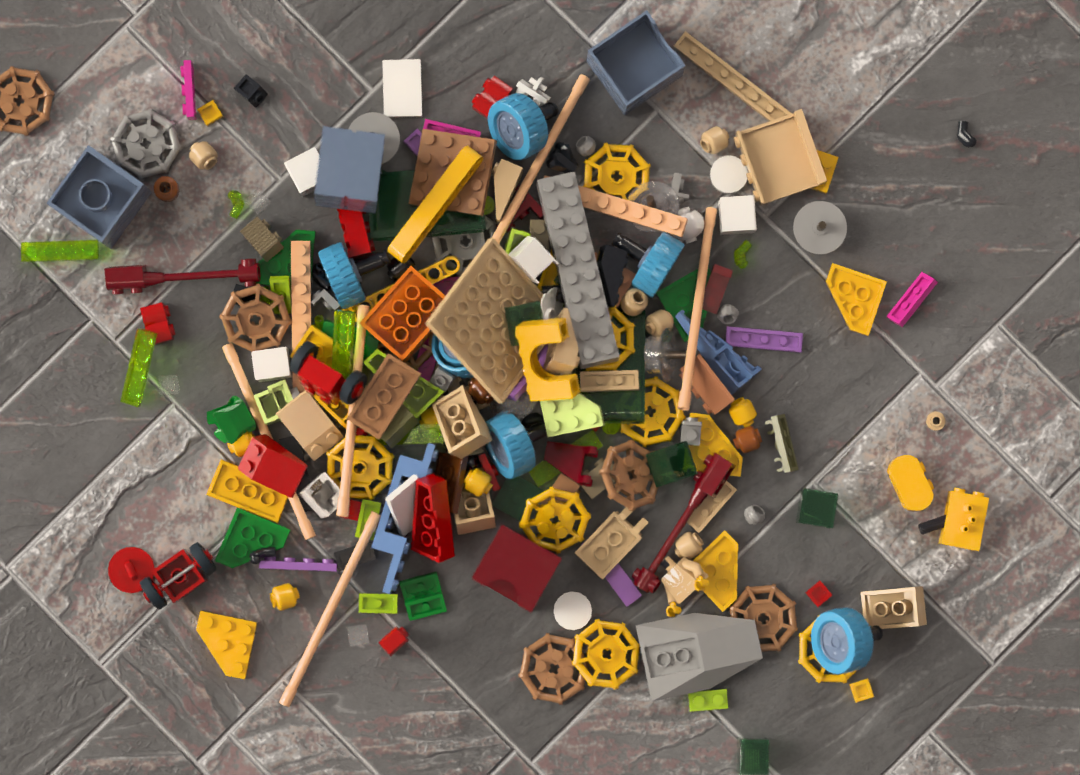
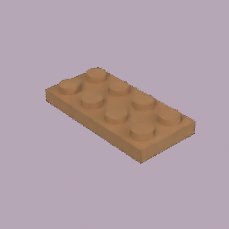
[346,353,421,440]

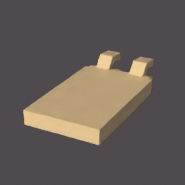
[574,507,649,580]

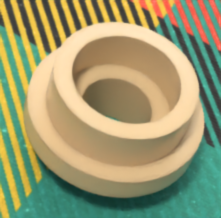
[926,411,946,431]

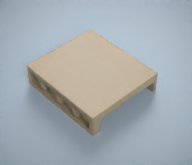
[734,109,827,206]

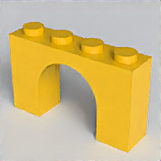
[515,318,580,401]

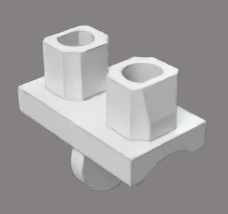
[516,77,551,107]

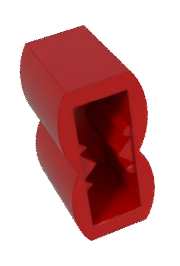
[472,76,513,119]
[140,302,176,346]
[378,626,410,656]

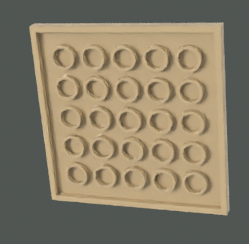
[425,238,545,403]

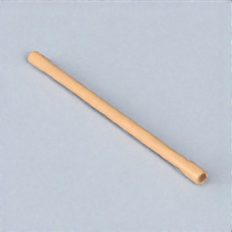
[492,74,590,245]
[678,207,717,411]
[336,305,370,517]
[222,343,316,540]
[279,511,381,707]

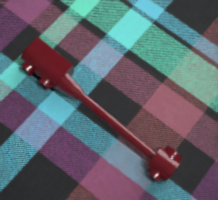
[104,258,261,294]
[632,453,736,594]

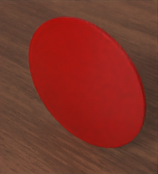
[108,547,155,593]

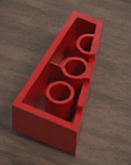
[337,209,376,261]
[411,474,455,563]

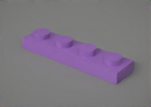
[259,557,338,571]

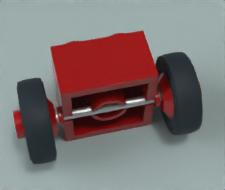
[290,341,367,406]
[140,542,217,610]

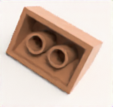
[679,354,735,415]

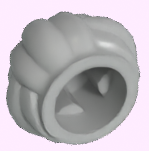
[576,136,596,157]
[717,304,739,324]
[744,505,765,525]

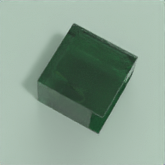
[646,441,698,488]
[796,488,838,528]
[737,737,769,775]

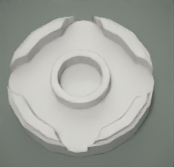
[710,155,748,194]
[553,591,592,630]

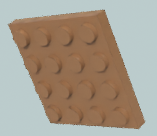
[409,129,497,216]

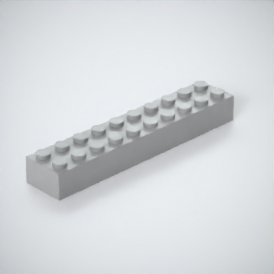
[536,172,620,369]

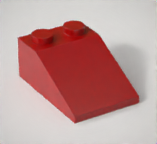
[238,434,308,498]

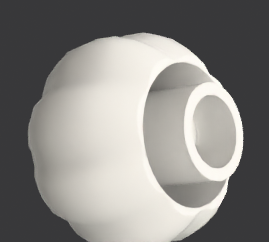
[673,207,704,243]

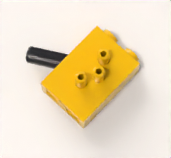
[918,488,989,551]

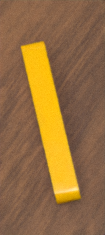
[387,146,483,263]
[339,255,460,325]

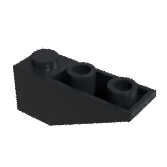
[597,245,628,309]

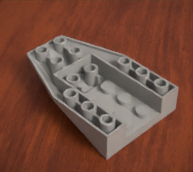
[636,613,763,702]

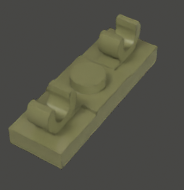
[765,414,799,473]

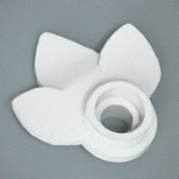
[540,287,564,320]

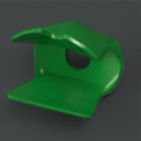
[207,396,256,444]

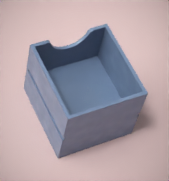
[587,10,686,116]
[314,126,385,213]
[46,145,152,249]

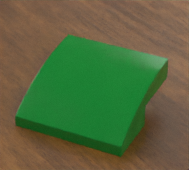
[399,571,447,621]

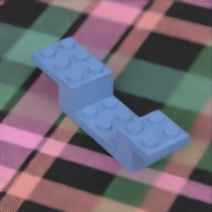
[371,443,439,594]

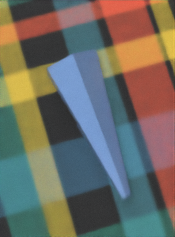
[675,310,762,395]

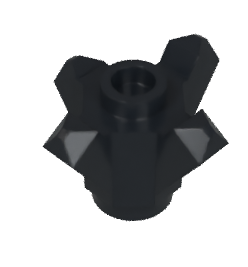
[546,142,578,173]

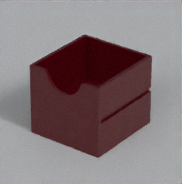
[471,525,562,612]

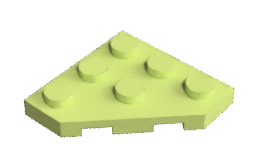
[540,393,605,437]

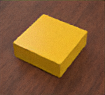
[197,100,223,126]
[849,678,874,703]

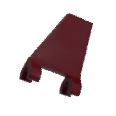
[544,441,599,487]

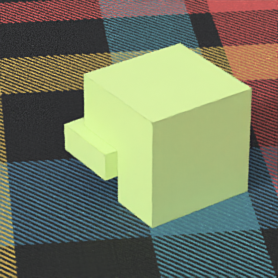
[253,379,293,425]

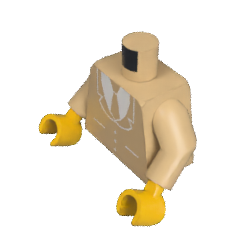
[660,556,709,617]

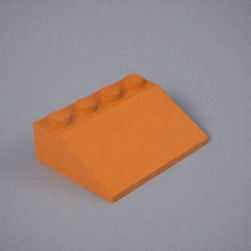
[360,266,445,363]

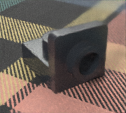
[234,74,268,108]

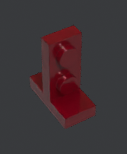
[497,184,544,233]
[702,264,733,314]

